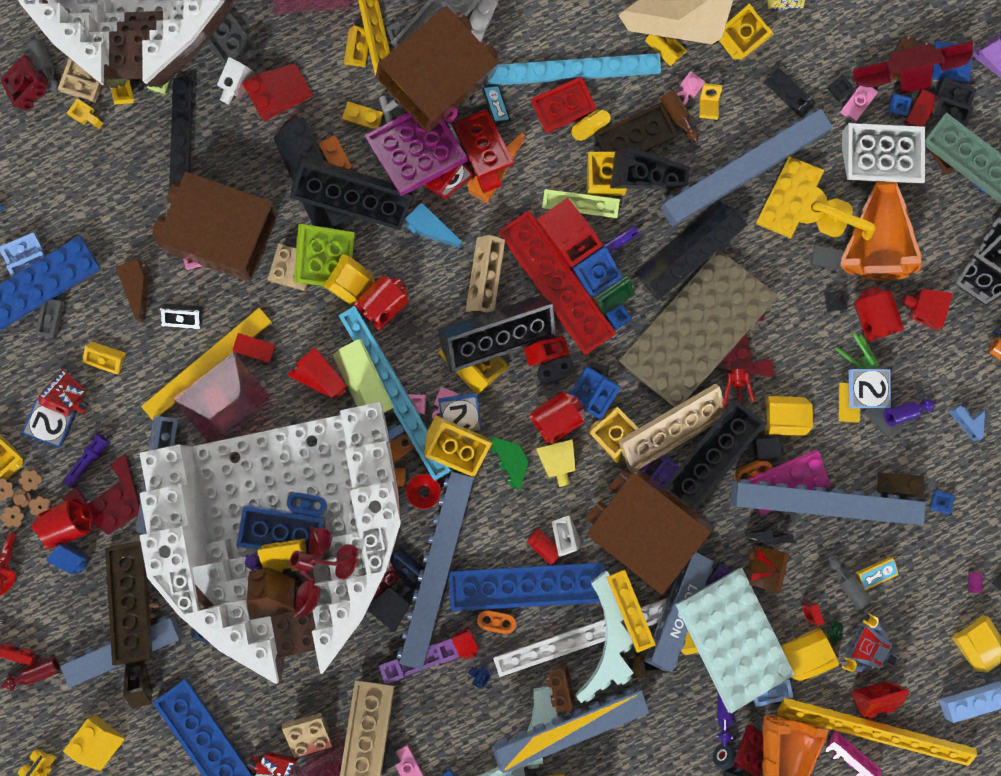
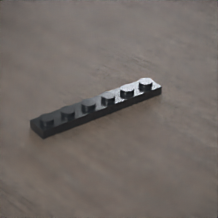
[169,78,193,188]

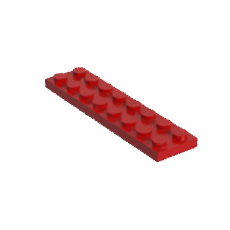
[498,210,616,356]

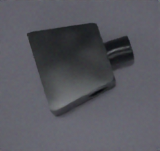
[368,583,413,632]

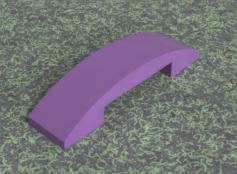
[379,638,459,685]

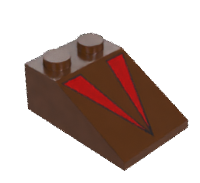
[744,545,789,593]

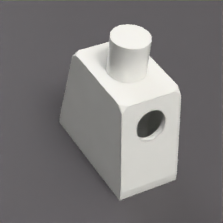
[217,57,256,105]

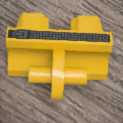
[18,750,57,776]

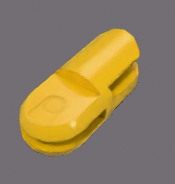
[571,110,611,141]

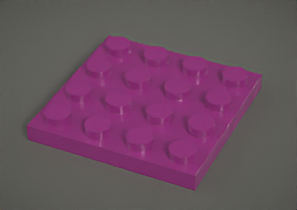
[364,113,468,196]

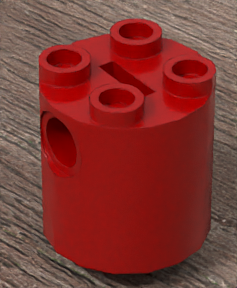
[353,274,410,331]
[853,287,905,342]
[528,391,584,445]
[32,497,93,550]

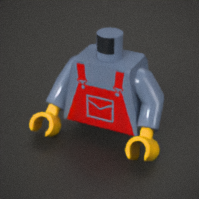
[842,613,897,672]

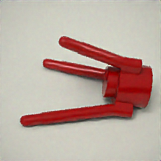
[722,369,754,406]

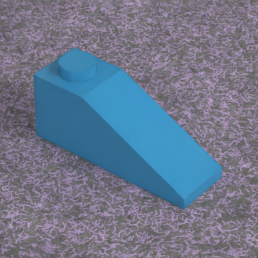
[405,203,463,248]

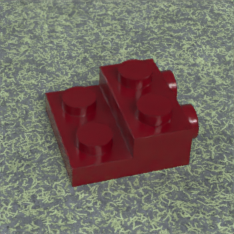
[0,54,49,111]

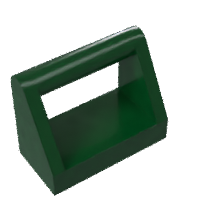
[593,275,635,315]

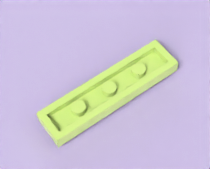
[542,189,620,218]

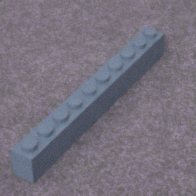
[660,109,833,227]
[397,472,474,670]
[730,479,926,525]

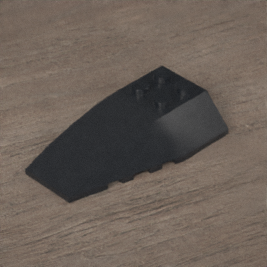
[956,215,1001,306]

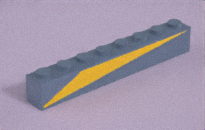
[492,687,649,774]

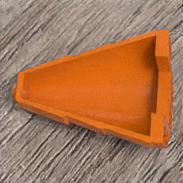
[841,181,922,281]
[763,715,829,776]

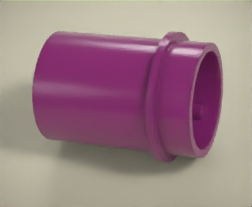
[967,572,984,593]

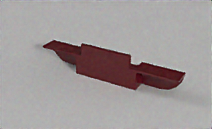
[853,41,973,94]

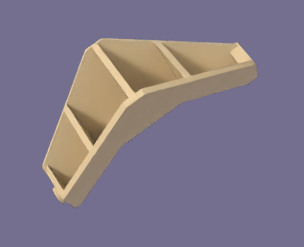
[619,0,733,44]

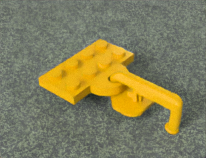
[756,156,876,240]

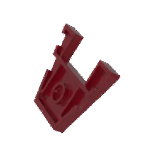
[715,315,775,377]
[61,455,140,535]

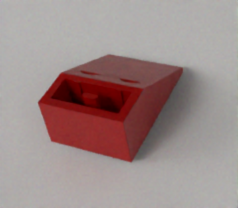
[537,198,603,267]

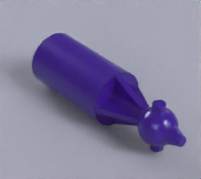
[884,398,936,426]
[245,553,263,571]
[717,693,735,747]

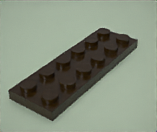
[105,540,153,666]

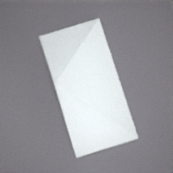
[552,515,581,556]

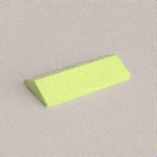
[333,339,394,413]

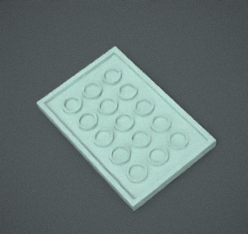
[675,568,795,713]

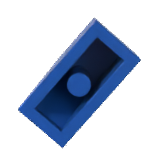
[46,543,90,574]

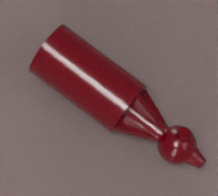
[0,656,61,692]

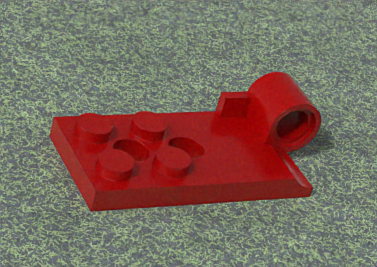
[452,109,514,193]

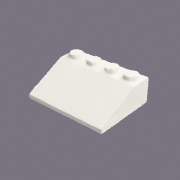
[842,123,925,183]

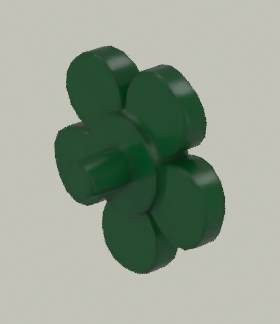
[827,620,843,643]

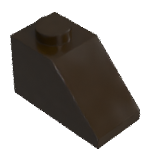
[877,473,924,496]
[628,655,677,679]
[123,660,152,709]

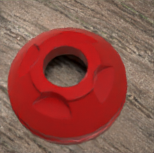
[406,474,441,509]

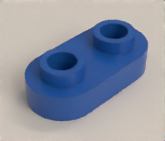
[287,492,327,516]

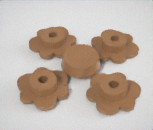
[0,470,51,527]

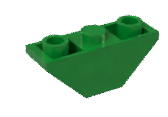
[490,437,529,490]

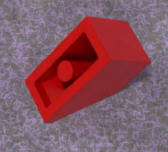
[523,336,570,367]
[451,627,479,660]

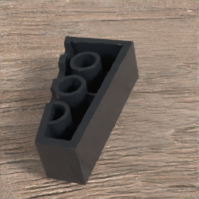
[610,147,690,189]

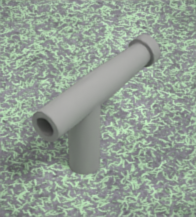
[379,96,400,123]

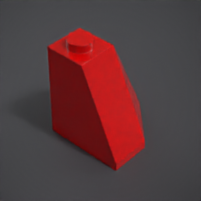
[288,348,348,399]

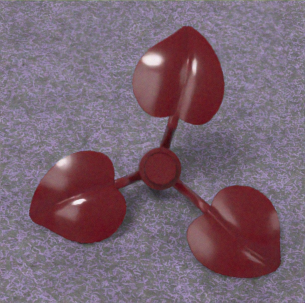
[290,527,359,618]

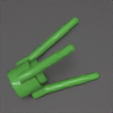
[835,332,880,369]

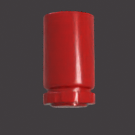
[526,528,559,565]

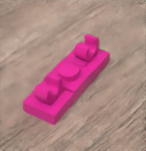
[825,731,881,776]

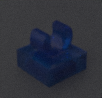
[468,666,494,688]

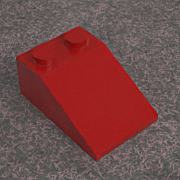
[242,63,313,122]
[851,680,909,719]

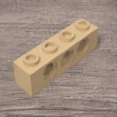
[466,235,505,315]

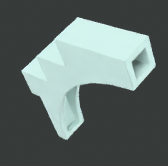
[575,570,633,703]
[477,687,557,776]

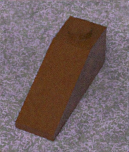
[116,259,149,322]

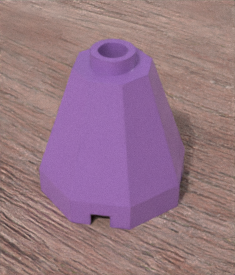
[973,33,1001,78]

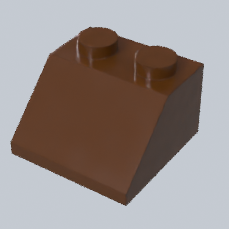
[246,568,296,619]

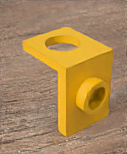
[699,83,722,120]

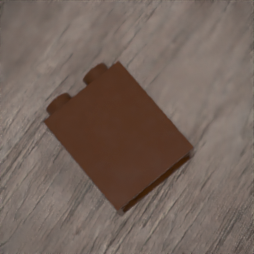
[375,5,499,134]
[153,172,278,282]
[586,469,715,595]

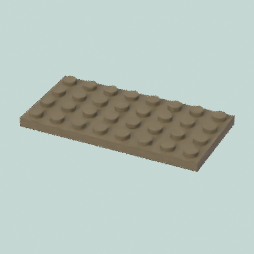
[619,250,778,408]

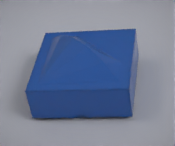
[888,94,912,117]
[606,304,632,330]
[930,490,955,515]

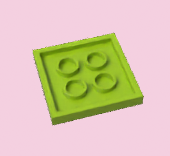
[293,224,355,286]

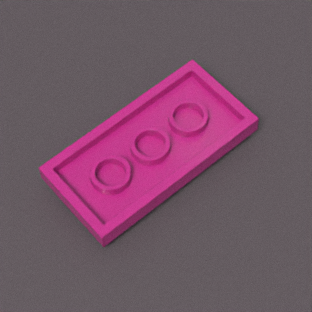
[747,450,831,516]

